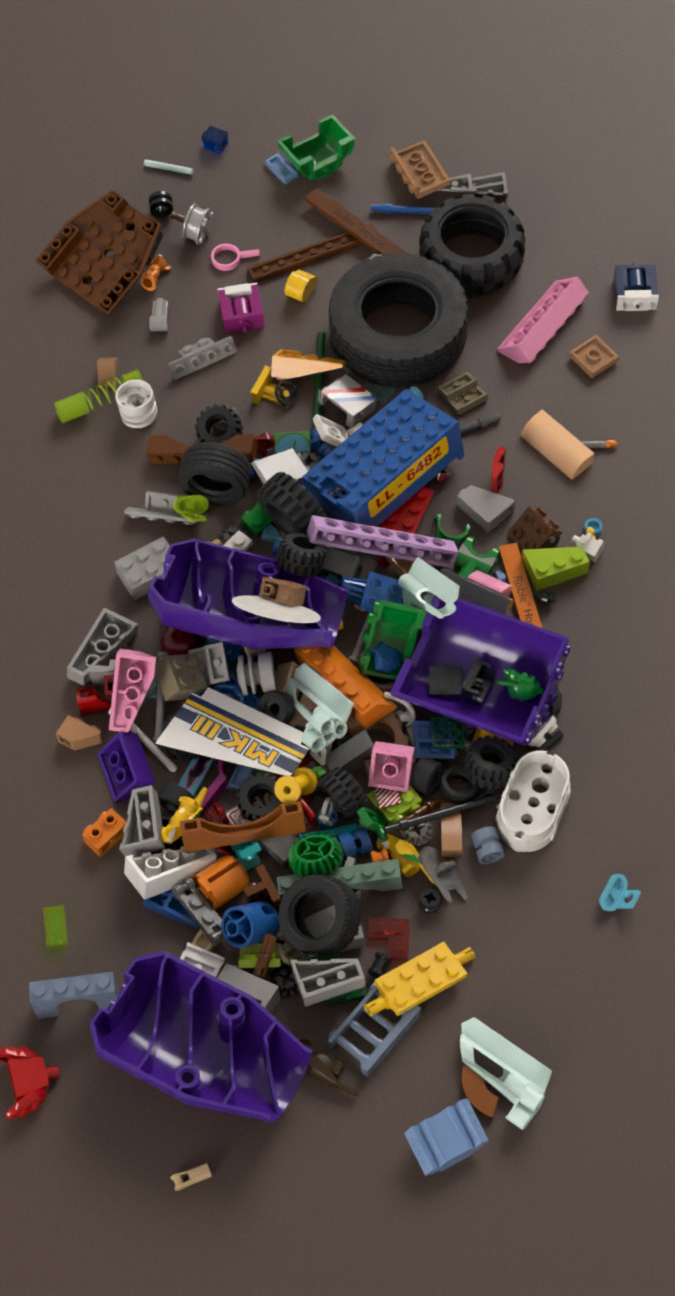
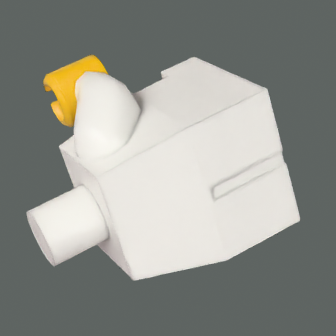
[572,527,605,562]

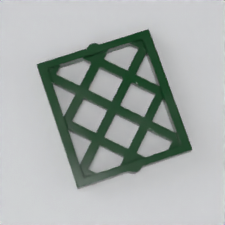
[430,716,465,749]

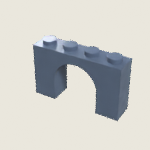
[29,972,119,1019]

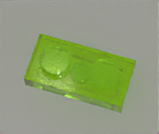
[43,905,68,949]

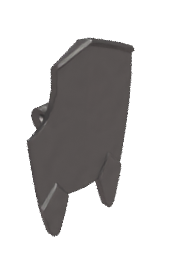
[418,846,468,904]

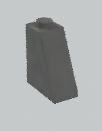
[321,730,374,774]

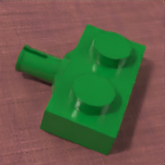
[357,807,389,842]

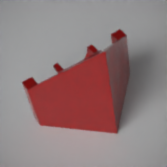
[75,685,112,717]

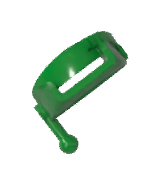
[433,513,471,547]

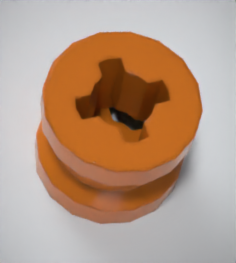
[370,848,389,863]

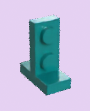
[230,841,262,871]

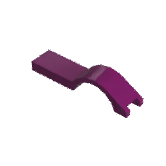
[201,760,229,816]

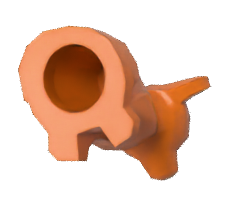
[140,254,172,291]

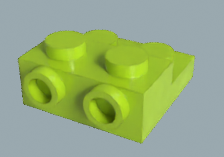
[367,785,422,825]

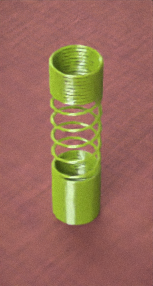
[54,369,143,423]

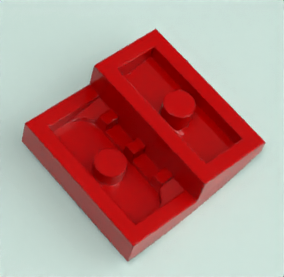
[491,446,506,494]

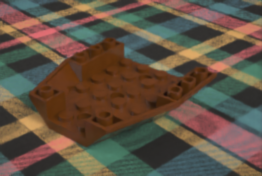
[35,190,162,315]

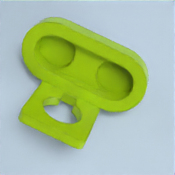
[173,495,209,522]

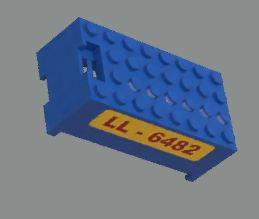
[302,389,465,527]

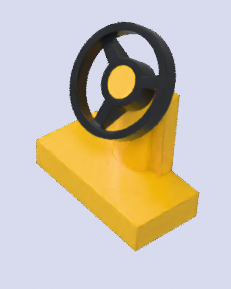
[250,365,298,406]

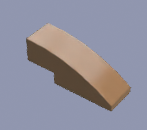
[441,803,462,857]

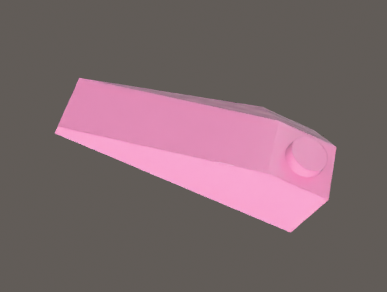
[109,649,156,732]

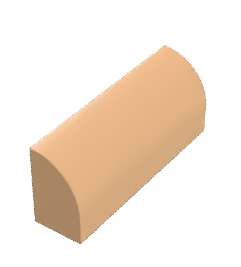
[521,409,594,480]

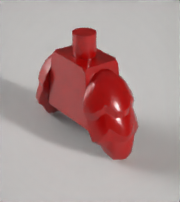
[0,1046,60,1119]

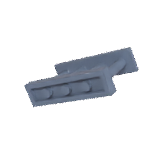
[328,983,421,1078]

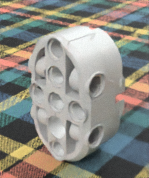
[495,751,571,852]

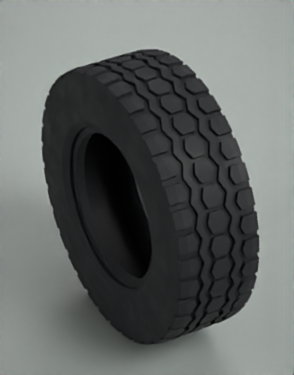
[329,253,468,387]

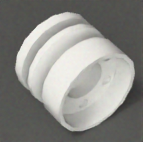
[116,380,158,428]

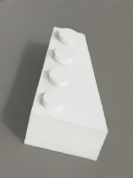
[124,846,217,900]

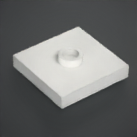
[313,414,349,447]

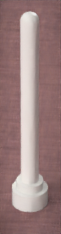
[108,709,177,772]

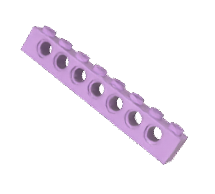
[307,515,459,568]

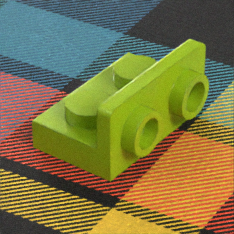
[238,943,281,968]

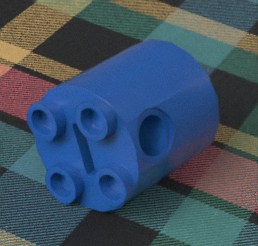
[221,900,280,948]

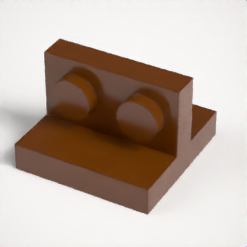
[244,864,281,914]

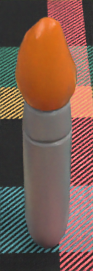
[581,440,618,448]

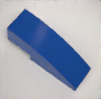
[142,891,199,928]

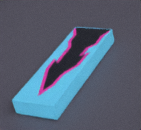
[178,755,216,798]

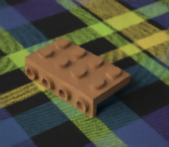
[389,140,451,199]

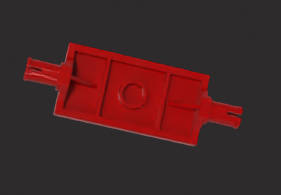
[378,486,434,567]

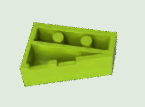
[522,547,590,591]

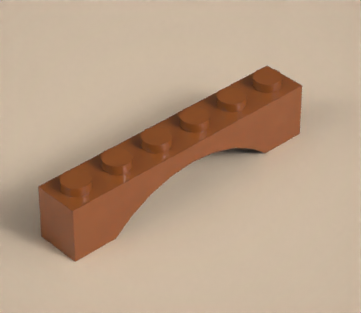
[180,801,306,853]

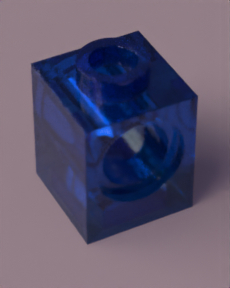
[201,126,229,154]

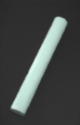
[144,159,193,175]

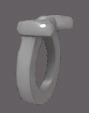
[319,797,334,826]

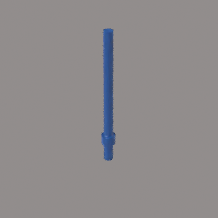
[371,203,440,214]

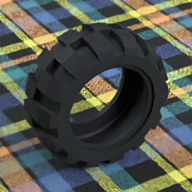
[419,194,526,296]

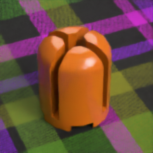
[191,855,249,910]

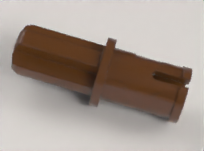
[253,934,277,977]

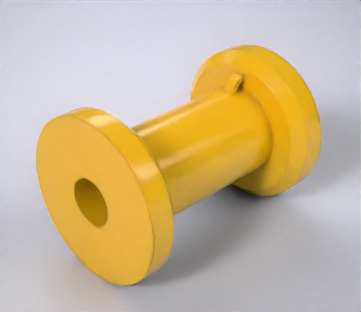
[274,767,318,803]

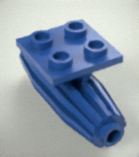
[338,571,416,613]

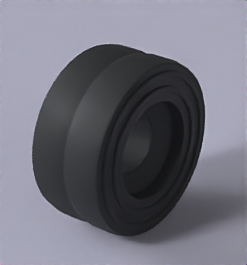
[258,691,295,724]

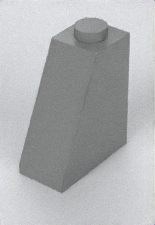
[457,485,515,533]

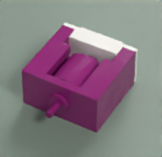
[218,283,264,333]

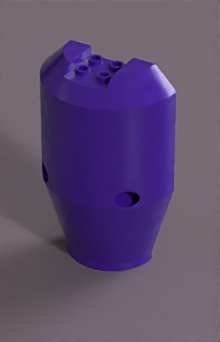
[149,539,349,649]
[90,951,313,1125]

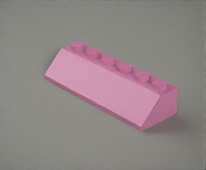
[497,276,589,364]

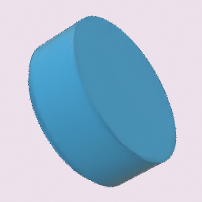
[584,518,603,537]

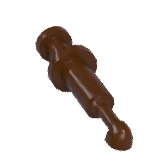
[404,797,441,820]

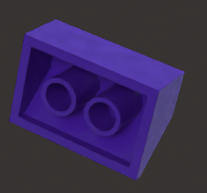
[97,732,155,803]

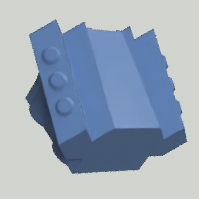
[404,1098,489,1176]

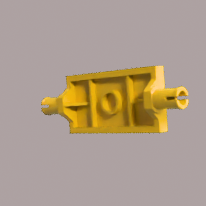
[364,942,475,1017]

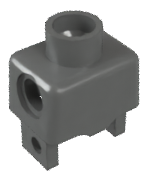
[316,546,363,580]

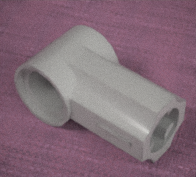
[149,298,169,331]

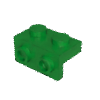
[240,501,273,536]

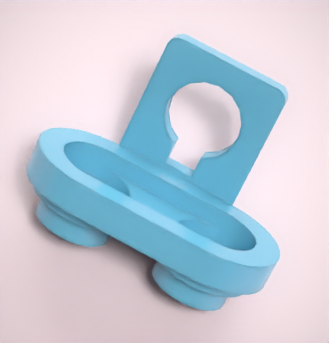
[599,874,641,911]

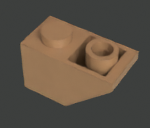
[259,577,307,607]
[56,715,104,750]

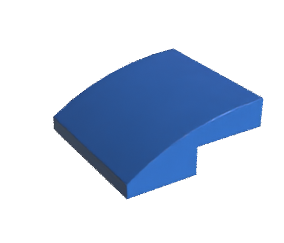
[413,721,455,759]

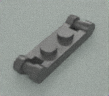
[172,877,224,945]

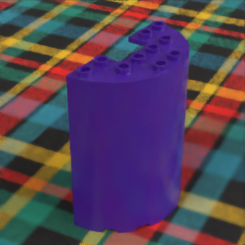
[390,595,571,746]

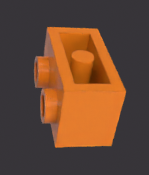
[82,808,127,858]

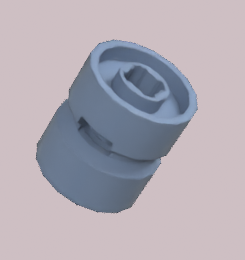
[471,827,504,864]

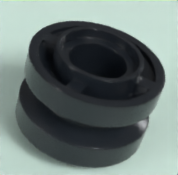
[149,191,173,217]

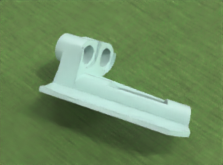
[398,557,460,619]
[286,663,354,752]
[460,1017,552,1130]

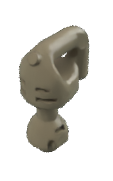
[275,927,305,965]

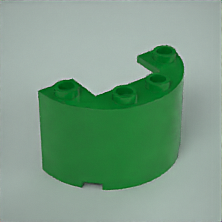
[277,114,355,180]
[359,599,427,680]

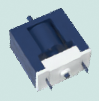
[614,263,659,311]

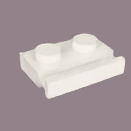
[180,943,226,978]

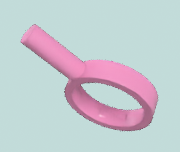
[211,244,260,271]

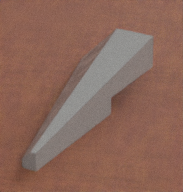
[438,172,508,196]

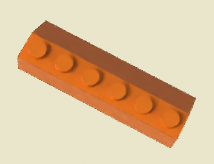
[294,645,397,729]

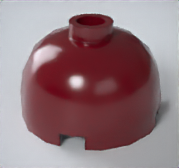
[160,628,198,655]

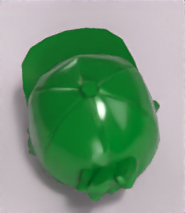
[495,669,544,702]

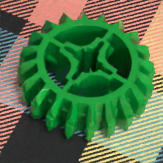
[288,833,343,878]

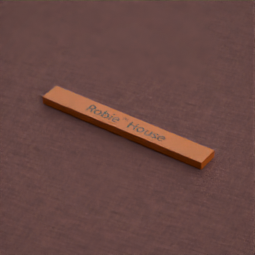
[499,543,542,628]

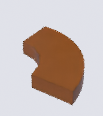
[461,1065,499,1120]

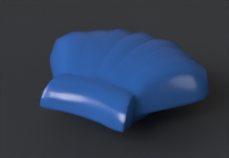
[370,641,402,674]

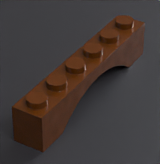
[146,434,258,464]

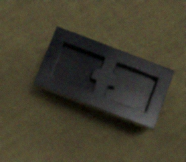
[461,658,496,705]

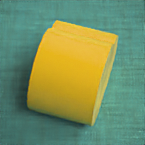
[285,269,318,303]

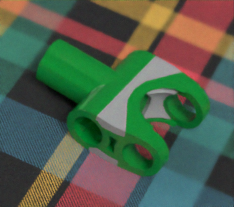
[454,536,500,578]

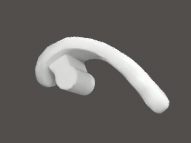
[383,692,416,728]

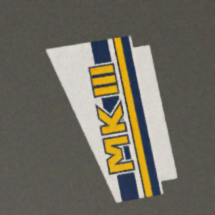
[155,687,309,776]

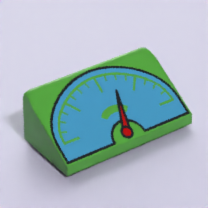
[273,431,311,454]

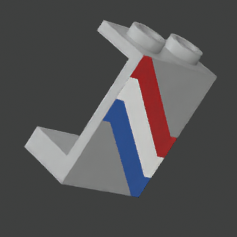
[319,374,377,428]

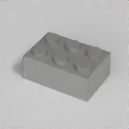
[114,536,170,601]

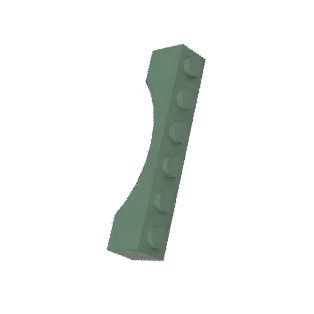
[277,859,403,899]

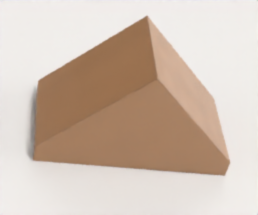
[97,357,118,389]

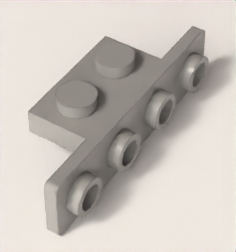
[168,336,237,380]
[124,491,198,525]

